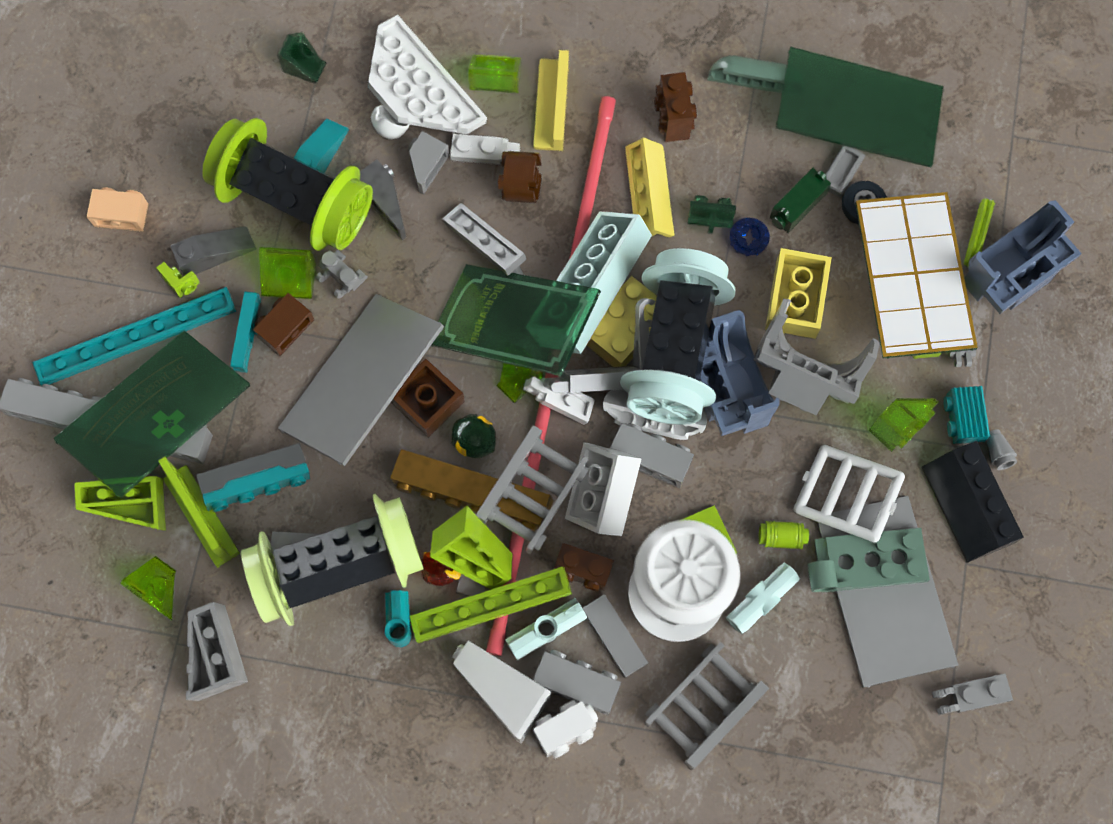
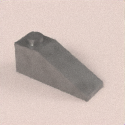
[360,159,406,240]
[170,226,256,276]

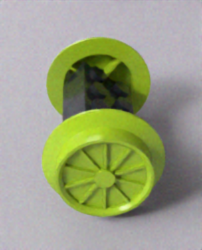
[202,118,373,250]

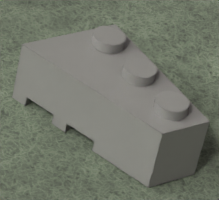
[186,602,248,701]

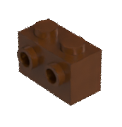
[554,543,614,591]

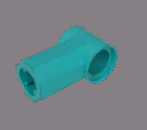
[384,590,412,648]

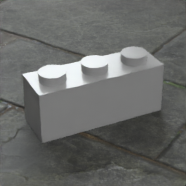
[610,423,694,489]
[533,650,621,716]

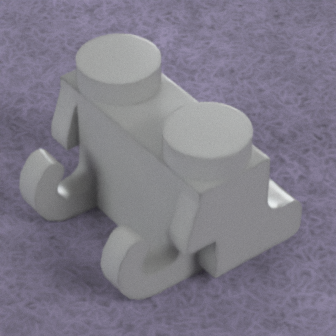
[316,250,368,299]

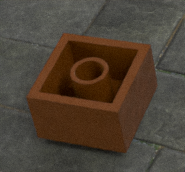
[391,359,465,438]

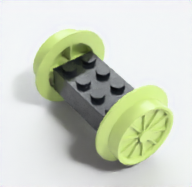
[241,494,424,626]

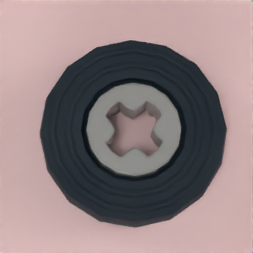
[842,181,887,225]

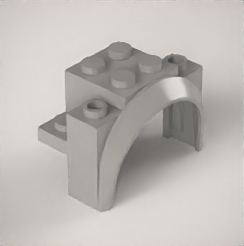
[753,299,880,415]

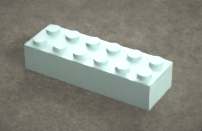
[527,211,652,354]

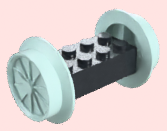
[620,248,735,425]

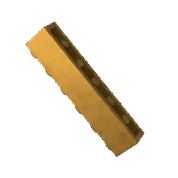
[390,449,553,532]

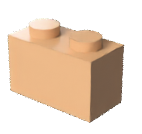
[87,187,148,231]

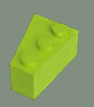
[74,476,166,531]
[430,506,513,590]

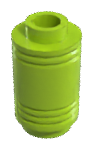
[758,521,809,549]

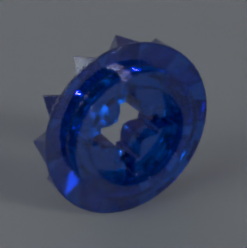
[729,218,770,257]

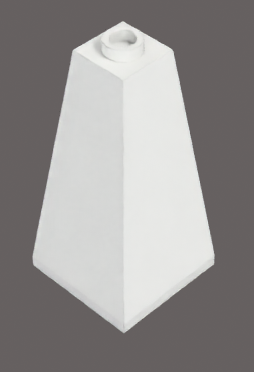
[452,641,551,743]

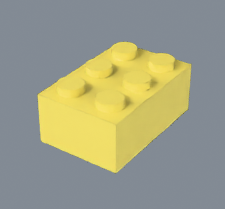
[765,248,832,339]
[587,276,657,367]

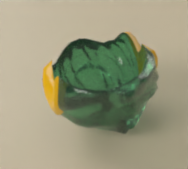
[451,414,496,458]

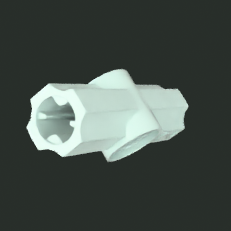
[726,562,800,634]
[505,598,587,661]

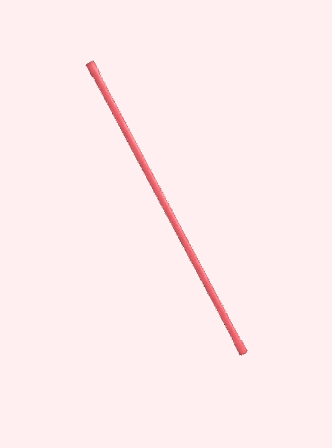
[486,96,616,656]

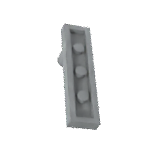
[443,203,527,285]

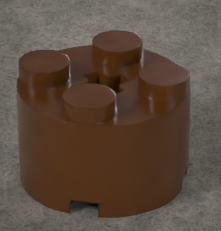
[498,151,542,203]

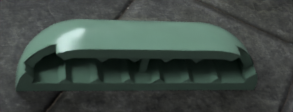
[707,55,804,97]

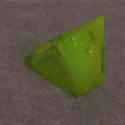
[496,343,543,403]
[120,556,176,620]

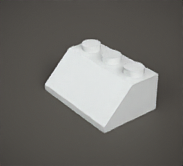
[565,442,641,536]

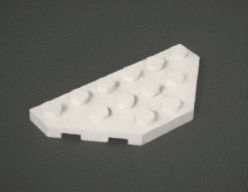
[368,15,487,135]

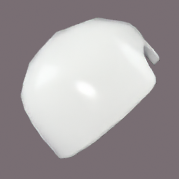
[371,105,410,139]

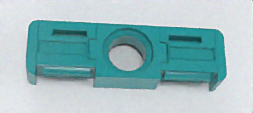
[231,291,261,373]

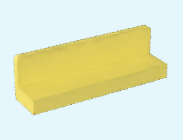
[534,50,569,151]
[625,138,674,238]

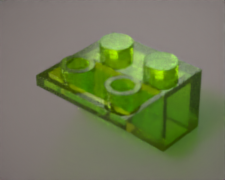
[869,398,938,452]

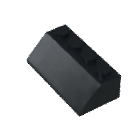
[922,441,1024,563]

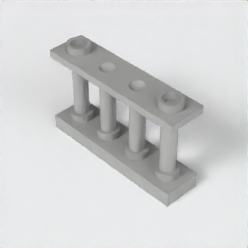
[476,425,589,554]
[644,642,769,770]

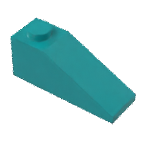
[294,118,349,173]

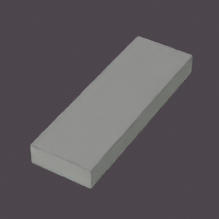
[582,594,648,678]

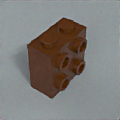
[654,72,697,143]

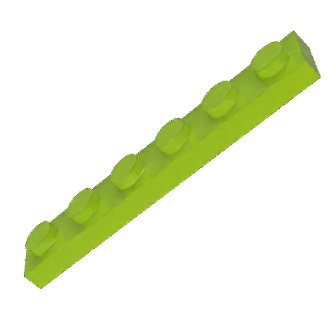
[410,566,572,643]

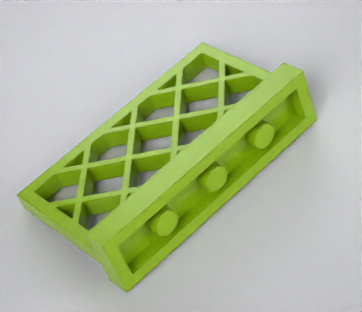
[158,457,240,568]

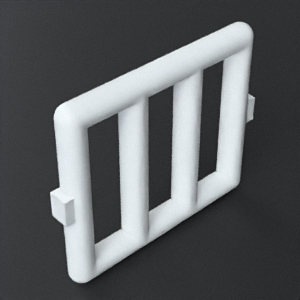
[793,445,905,542]

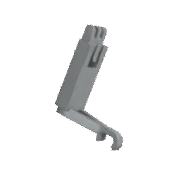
[543,298,656,393]

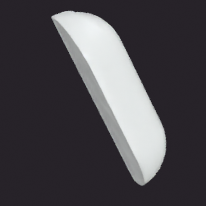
[603,389,707,440]

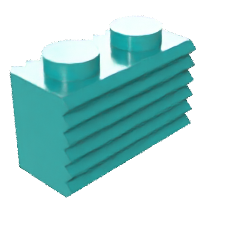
[943,386,990,444]

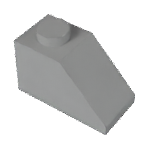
[409,131,449,195]

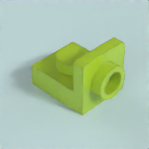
[156,262,200,298]

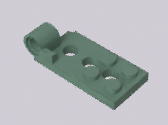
[807,528,930,593]

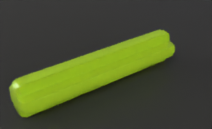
[964,198,995,267]

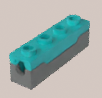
[196,443,310,512]

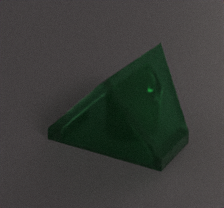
[277,32,327,83]

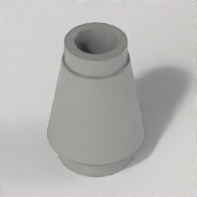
[986,429,1017,470]

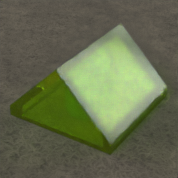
[468,54,521,93]
[259,247,316,299]

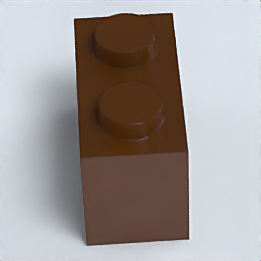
[253,293,314,356]

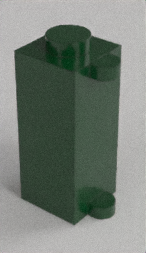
[770,167,832,233]

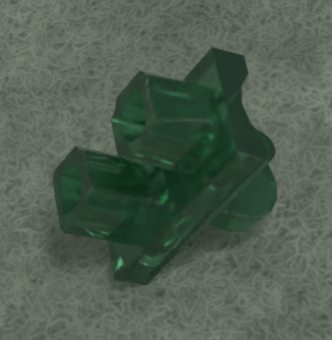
[688,195,736,234]

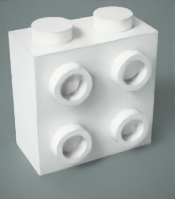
[533,700,598,759]

